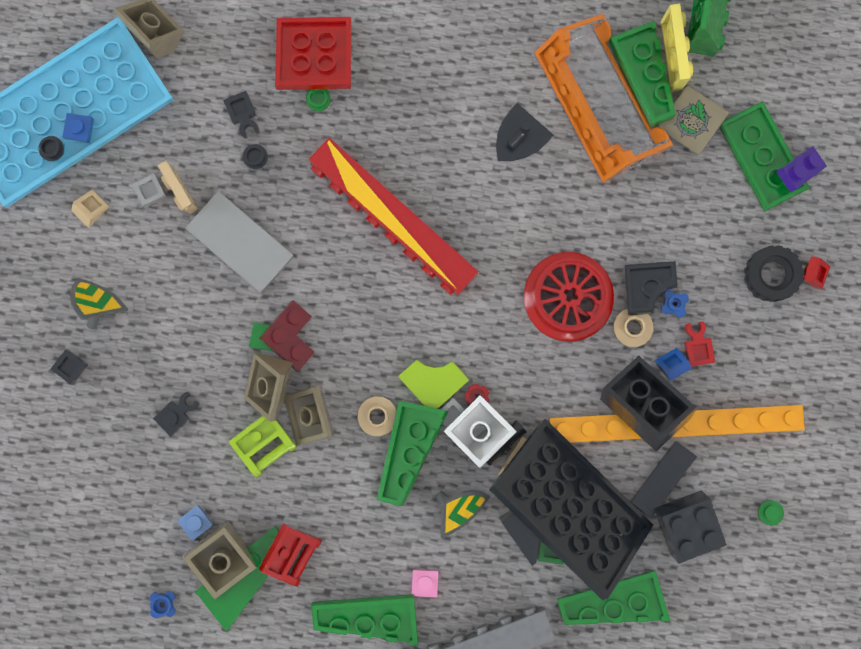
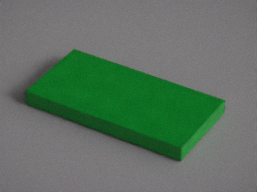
[719,101,810,212]

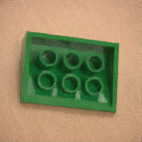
[687,0,731,57]

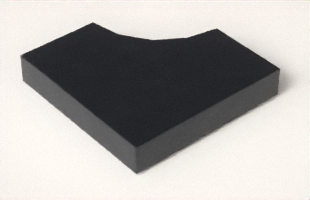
[625,261,678,316]

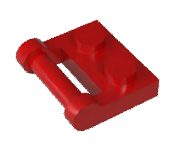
[259,523,322,587]

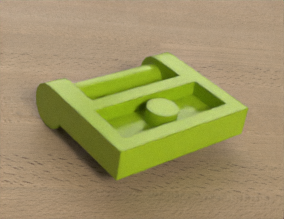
[229,416,297,478]

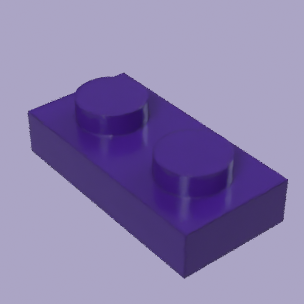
[776,146,827,192]

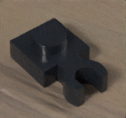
[223,91,260,139]
[153,392,200,437]

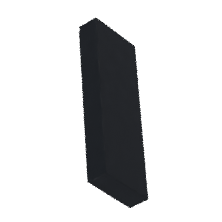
[630,441,697,518]

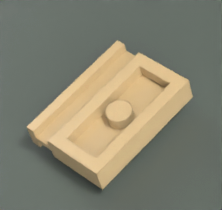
[157,161,199,214]

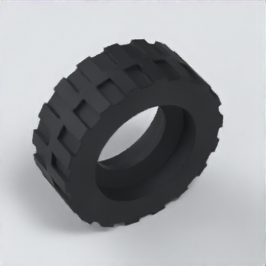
[744,245,804,302]

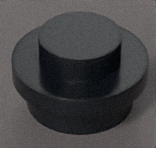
[38,136,65,161]
[243,144,268,169]

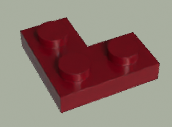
[259,300,314,372]

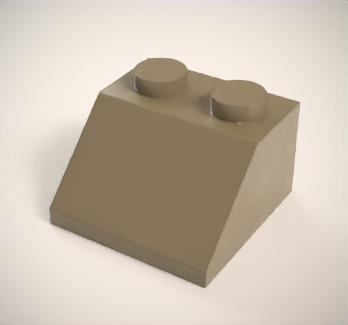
[114,0,184,59]
[183,521,257,599]

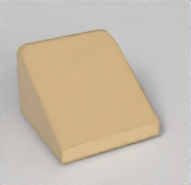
[71,190,109,227]

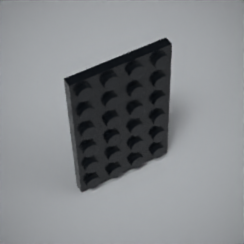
[489,419,654,600]

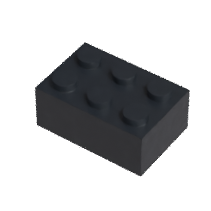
[600,355,697,452]

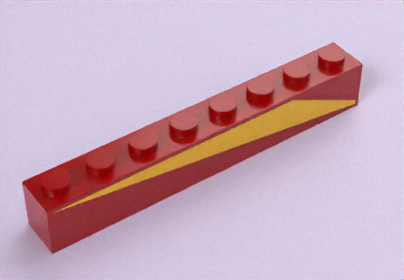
[309,137,479,296]

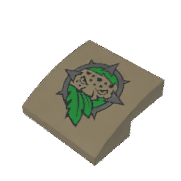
[658,86,730,155]

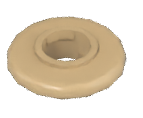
[614,309,653,347]
[358,396,396,436]

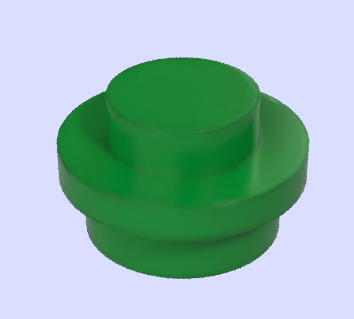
[306,89,331,112]
[758,500,784,526]

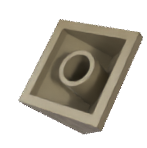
[244,353,293,422]
[285,386,335,445]

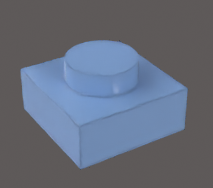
[177,505,214,541]

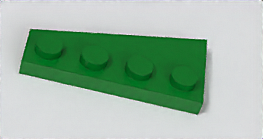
[609,20,676,127]
[377,401,449,506]
[195,525,279,632]
[556,570,670,625]
[311,594,418,646]

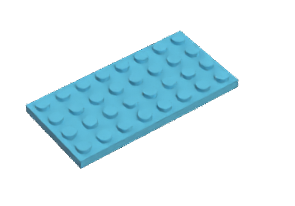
[0,17,174,208]

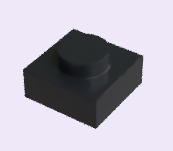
[51,349,88,385]

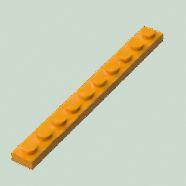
[549,405,805,443]

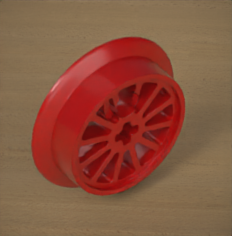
[524,252,614,342]

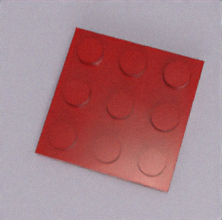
[275,17,352,90]

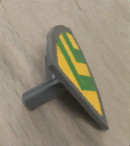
[70,278,128,329]
[435,490,490,538]

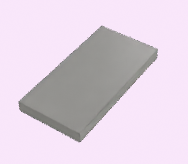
[185,191,294,294]

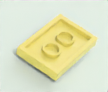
[661,4,693,93]

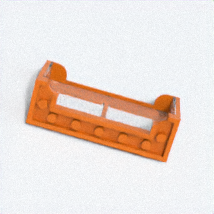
[534,14,673,183]

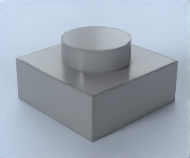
[132,173,167,208]
[441,398,465,428]

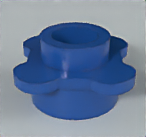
[661,290,689,318]
[149,591,176,618]

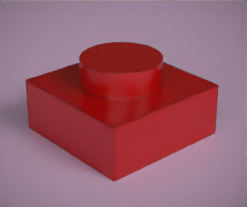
[803,256,831,289]

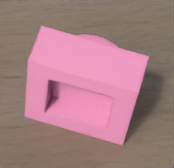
[412,569,438,597]

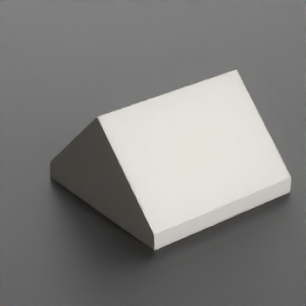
[444,396,517,468]

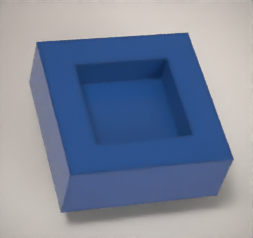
[62,113,94,143]
[655,348,692,381]

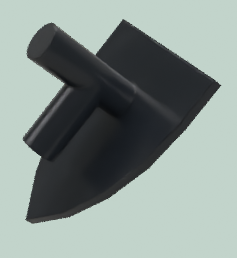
[496,103,554,161]

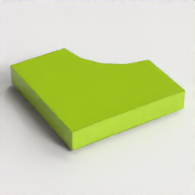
[398,360,469,409]

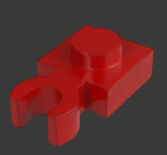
[684,321,715,367]

